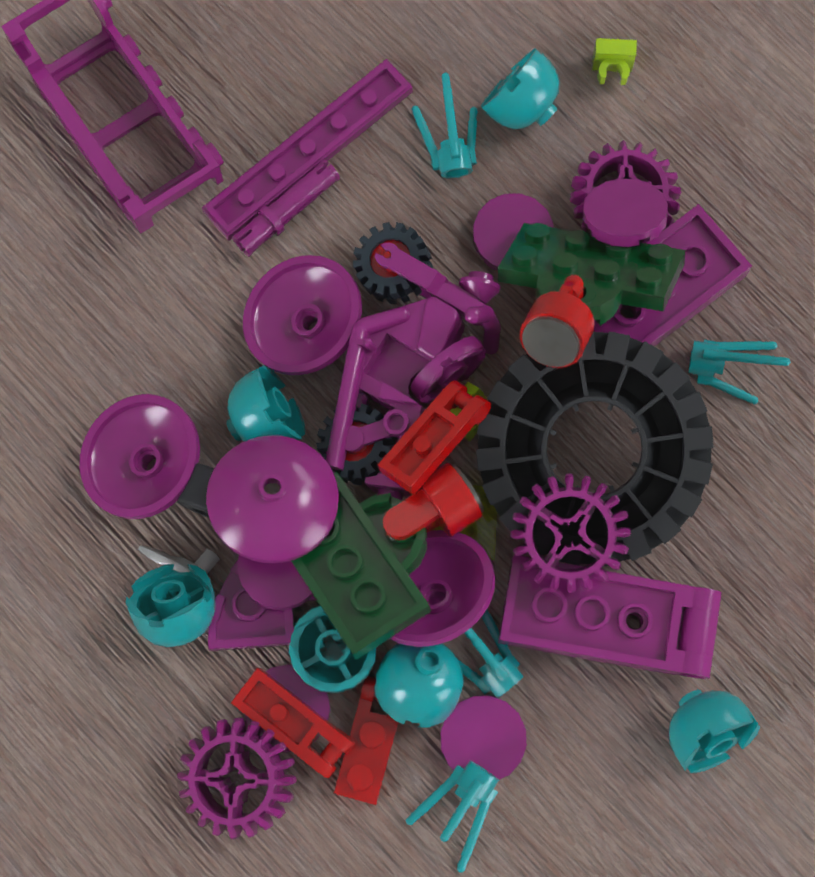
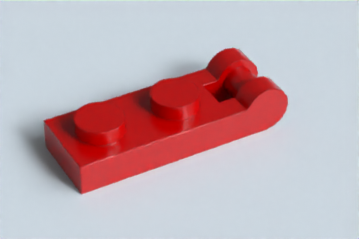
[378,380,491,495]
[231,668,356,779]
[334,675,399,805]

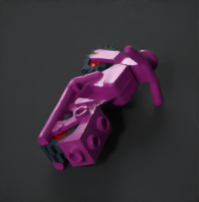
[316,222,501,500]

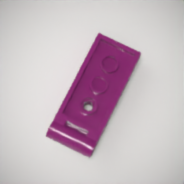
[594,204,752,347]
[498,554,722,679]

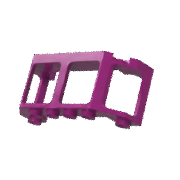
[1,0,224,234]

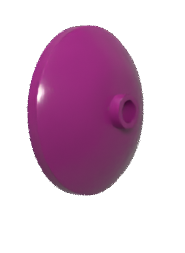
[243,255,362,375]
[79,394,200,519]
[206,435,339,563]
[390,530,495,647]

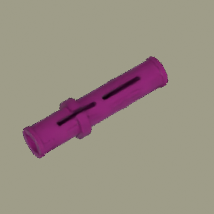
[232,159,340,257]

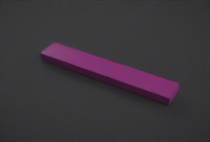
[202,59,413,241]

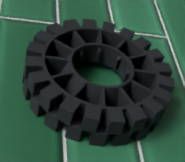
[476,331,714,566]

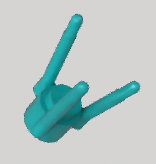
[411,72,478,178]
[688,339,791,404]
[456,610,524,698]
[406,760,499,873]

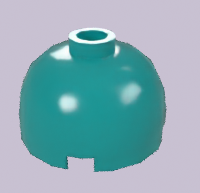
[481,48,560,129]
[226,365,306,442]
[125,564,216,647]
[289,606,377,693]
[374,643,463,728]
[668,690,760,773]

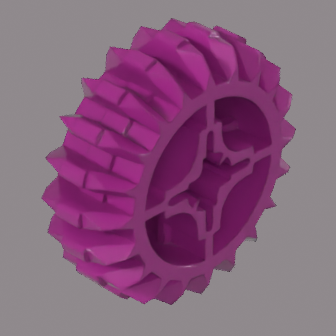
[570,140,681,243]
[511,473,631,593]
[177,717,297,839]

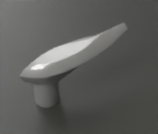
[138,545,220,581]

